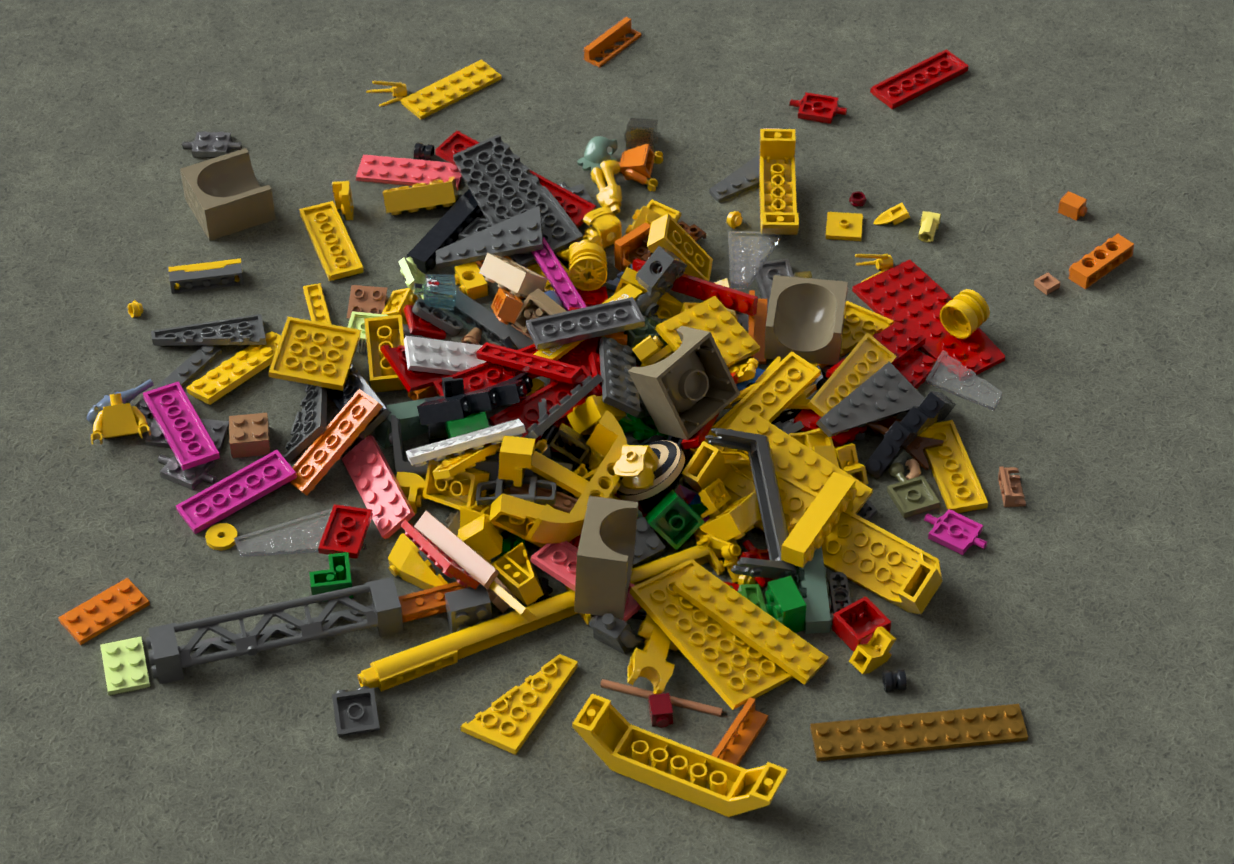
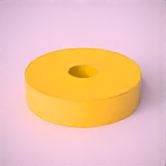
[205,523,238,551]

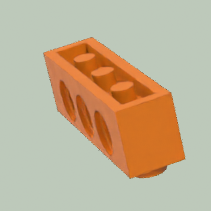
[1069,234,1134,289]
[491,287,523,325]

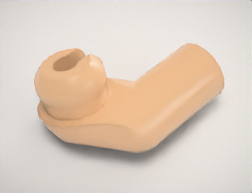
[905,458,921,480]

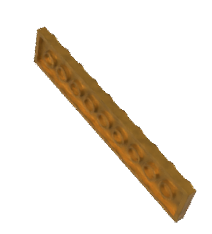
[810,704,1028,761]

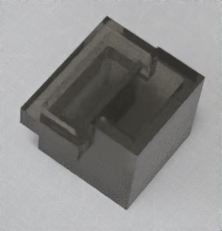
[624,118,661,153]

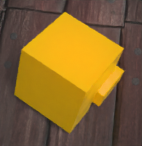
[498,436,535,487]
[458,514,503,564]

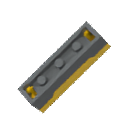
[168,258,244,293]

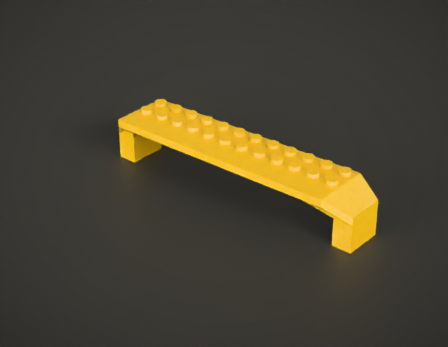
[682,441,943,615]

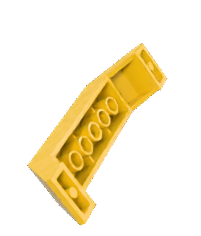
[572,693,788,817]

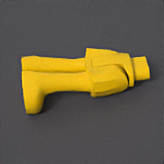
[591,160,622,216]

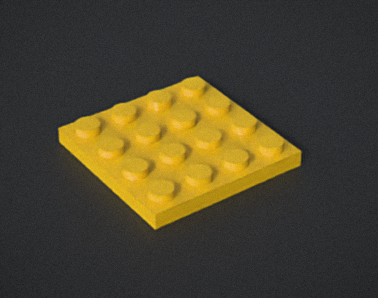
[655,296,760,368]
[269,317,361,391]

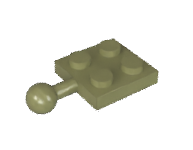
[887,462,940,518]

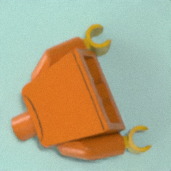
[619,143,663,191]

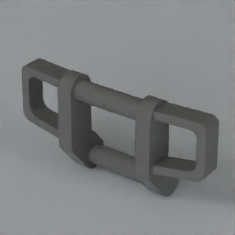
[476,474,557,505]

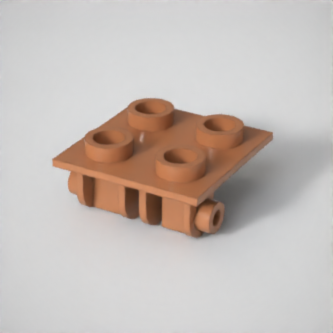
[347,285,388,318]

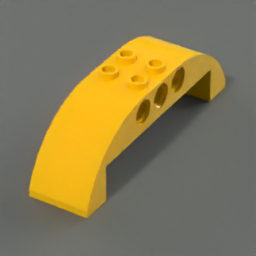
[759,129,799,235]
[525,410,627,544]

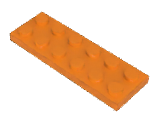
[290,389,383,496]

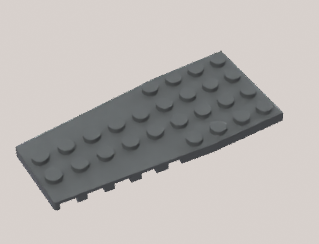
[453,135,583,268]

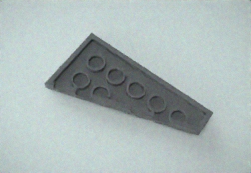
[816,362,925,437]

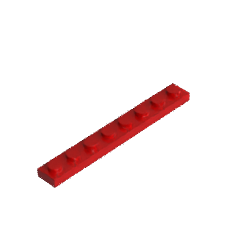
[632,259,758,316]

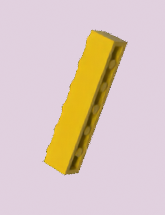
[781,472,857,568]

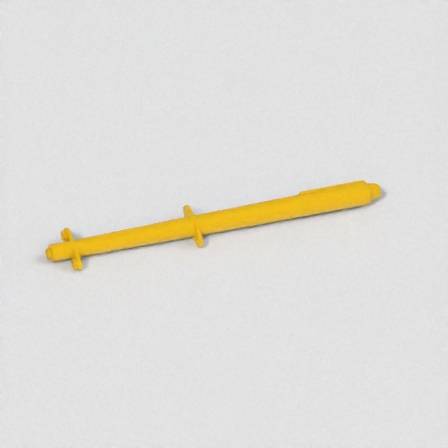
[357,529,737,691]

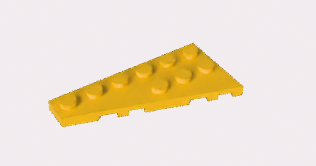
[433,442,502,481]

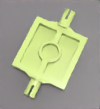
[399,257,435,302]

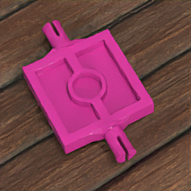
[924,509,988,555]

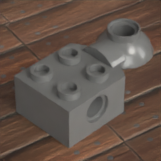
[635,246,688,318]

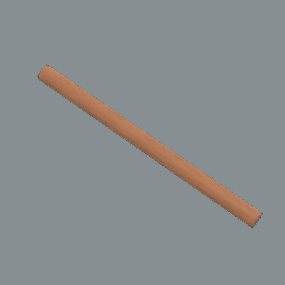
[600,679,723,717]

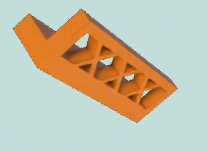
[584,17,642,68]
[748,290,768,364]
[399,582,470,623]
[711,697,768,766]

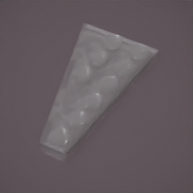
[728,231,781,290]
[234,504,367,557]

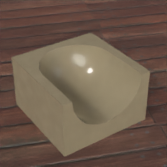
[180,148,276,241]
[764,275,848,365]
[628,326,740,440]
[574,496,638,619]

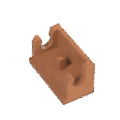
[998,467,1026,507]

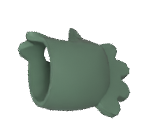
[577,136,618,172]

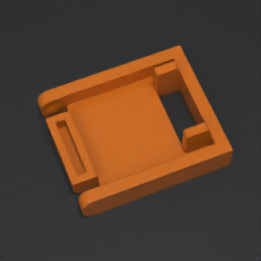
[614,223,650,271]

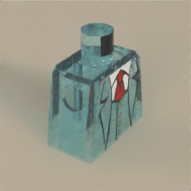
[413,275,456,311]

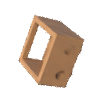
[229,413,271,458]

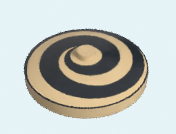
[616,440,685,501]

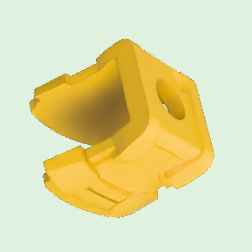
[583,207,622,248]
[613,444,659,490]

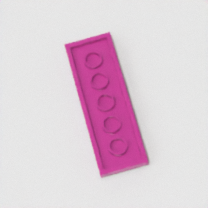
[143,381,220,470]
[176,450,297,534]

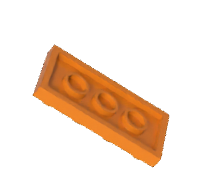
[58,578,150,645]

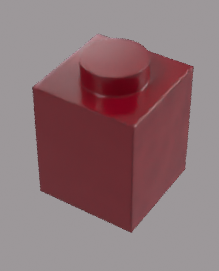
[648,693,673,728]

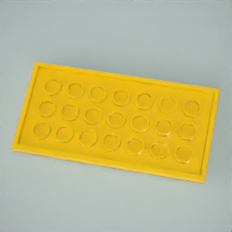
[629,559,794,710]

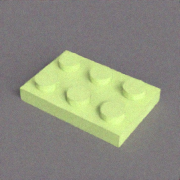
[100,637,150,695]

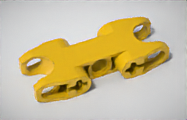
[627,614,678,694]

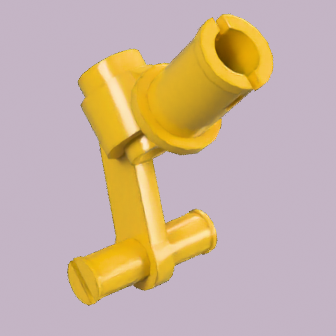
[697,534,741,583]

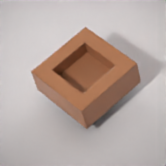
[1034,273,1060,295]

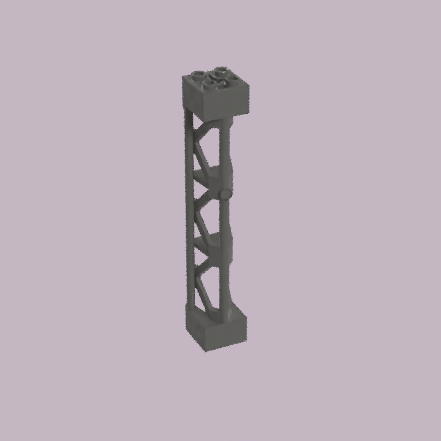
[146,577,404,684]

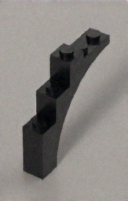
[417,372,533,425]
[864,391,956,479]

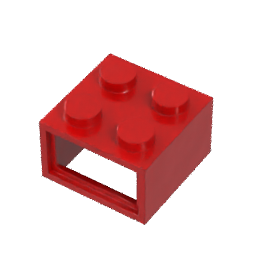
[832,596,891,652]

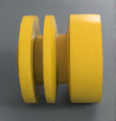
[569,242,607,291]
[940,289,990,339]

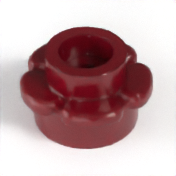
[849,192,866,207]

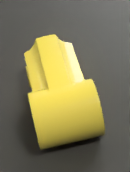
[918,211,941,242]

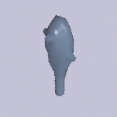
[86,379,154,424]

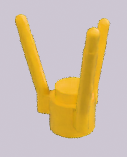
[366,81,407,107]
[855,254,893,282]

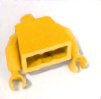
[91,393,151,444]

